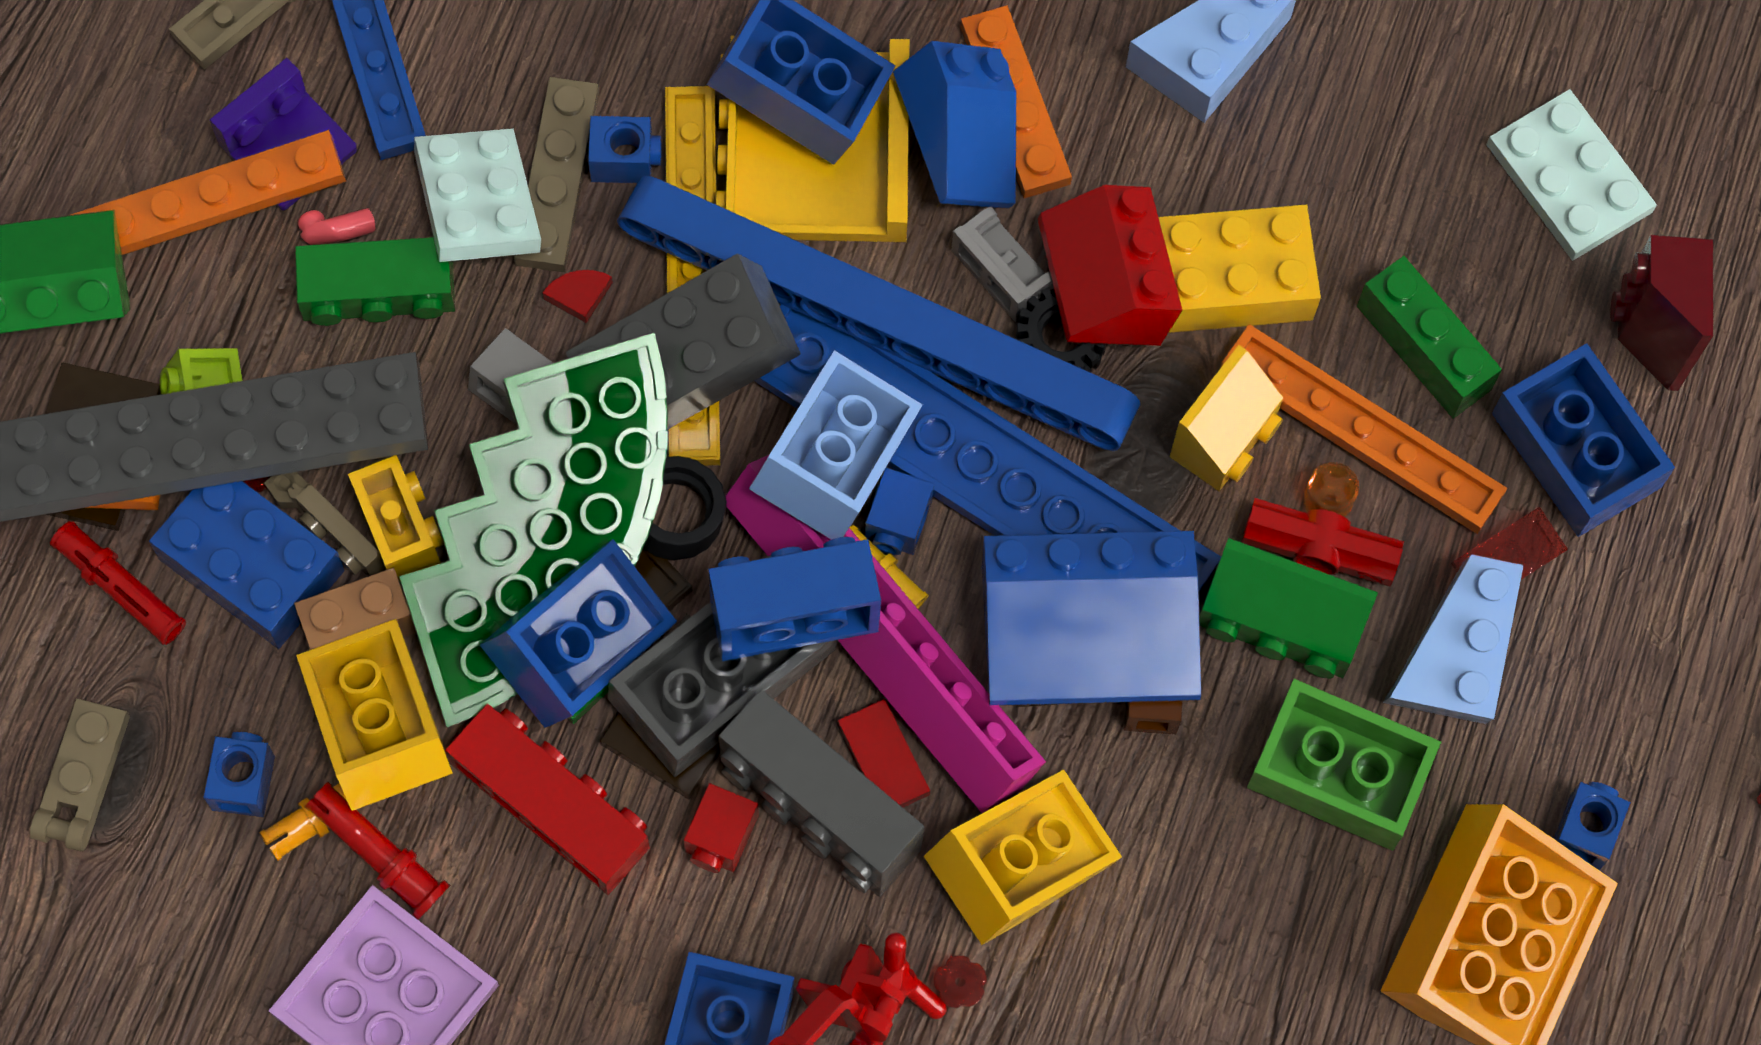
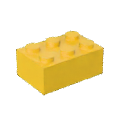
[1158,205,1321,333]
[296,619,453,811]

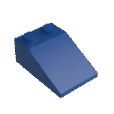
[893,41,1016,208]
[480,539,677,728]

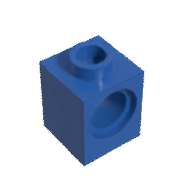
[588,116,662,183]
[865,468,935,555]
[204,732,275,817]
[1554,782,1630,870]

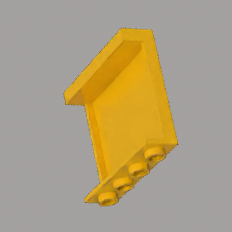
[716,36,910,242]

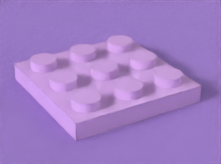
[269,885,499,1045]

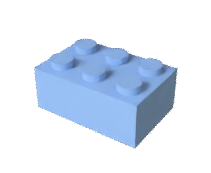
[749,350,923,540]

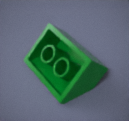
[0,210,131,333]
[1199,538,1378,679]

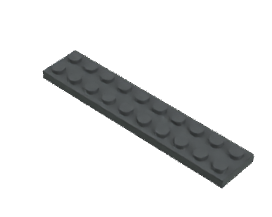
[0,352,429,522]

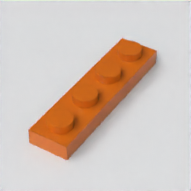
[960,5,1072,199]

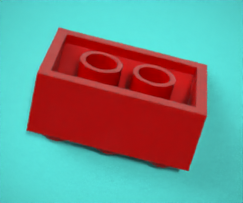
[1037,185,1183,346]

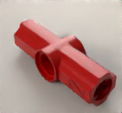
[1241,498,1404,586]

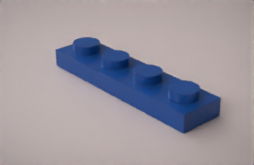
[332,0,426,160]

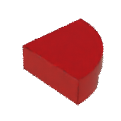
[542,270,613,323]

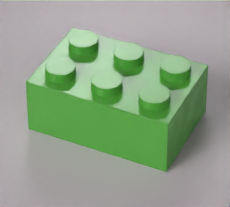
[1247,679,1441,851]

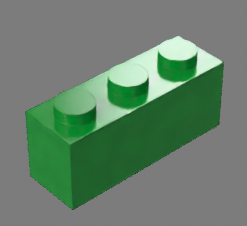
[295,237,455,326]
[1357,256,1502,419]

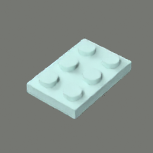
[1486,89,1657,261]
[414,128,541,262]

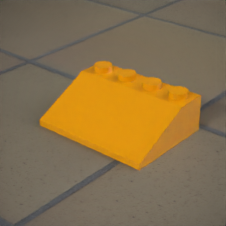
[1381,804,1618,1045]

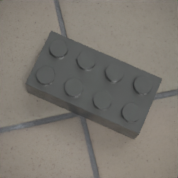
[566,253,801,430]
[608,555,838,777]
[719,689,924,897]

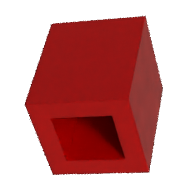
[684,783,759,873]

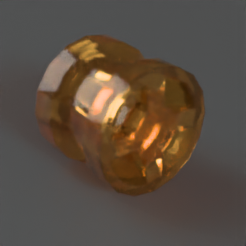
[1303,462,1359,517]

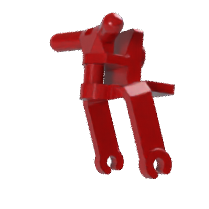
[769,933,947,1045]

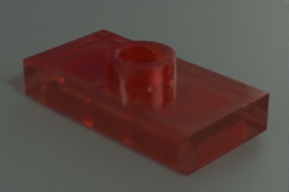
[1451,507,1568,580]

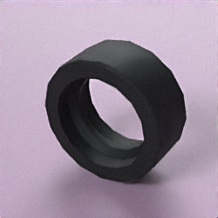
[643,456,727,561]

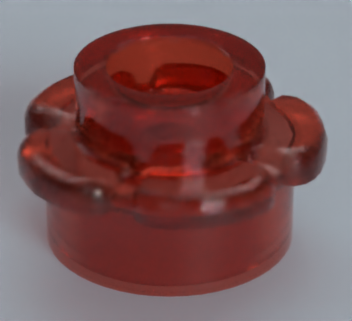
[934,956,987,1008]

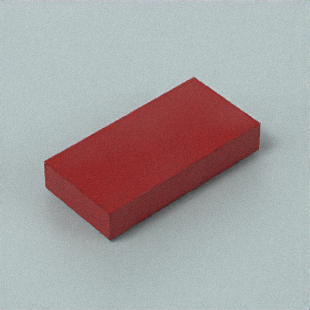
[838,699,930,807]

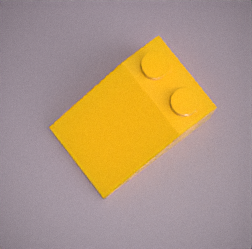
[924,770,1122,945]

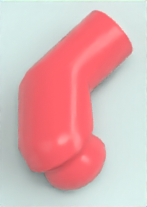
[298,208,375,245]

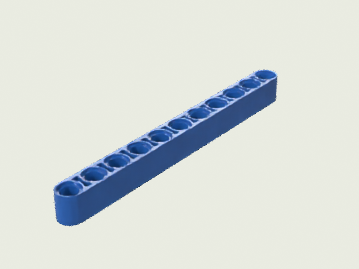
[617,176,1141,451]

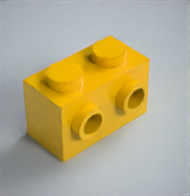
[348,455,445,581]

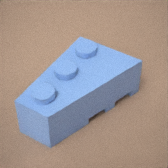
[1126,0,1296,123]
[1383,555,1523,724]

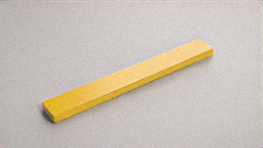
[665,86,720,466]

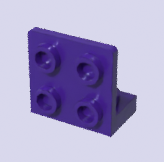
[209,58,357,210]

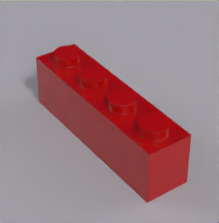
[445,703,650,895]

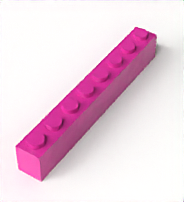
[725,454,1046,813]

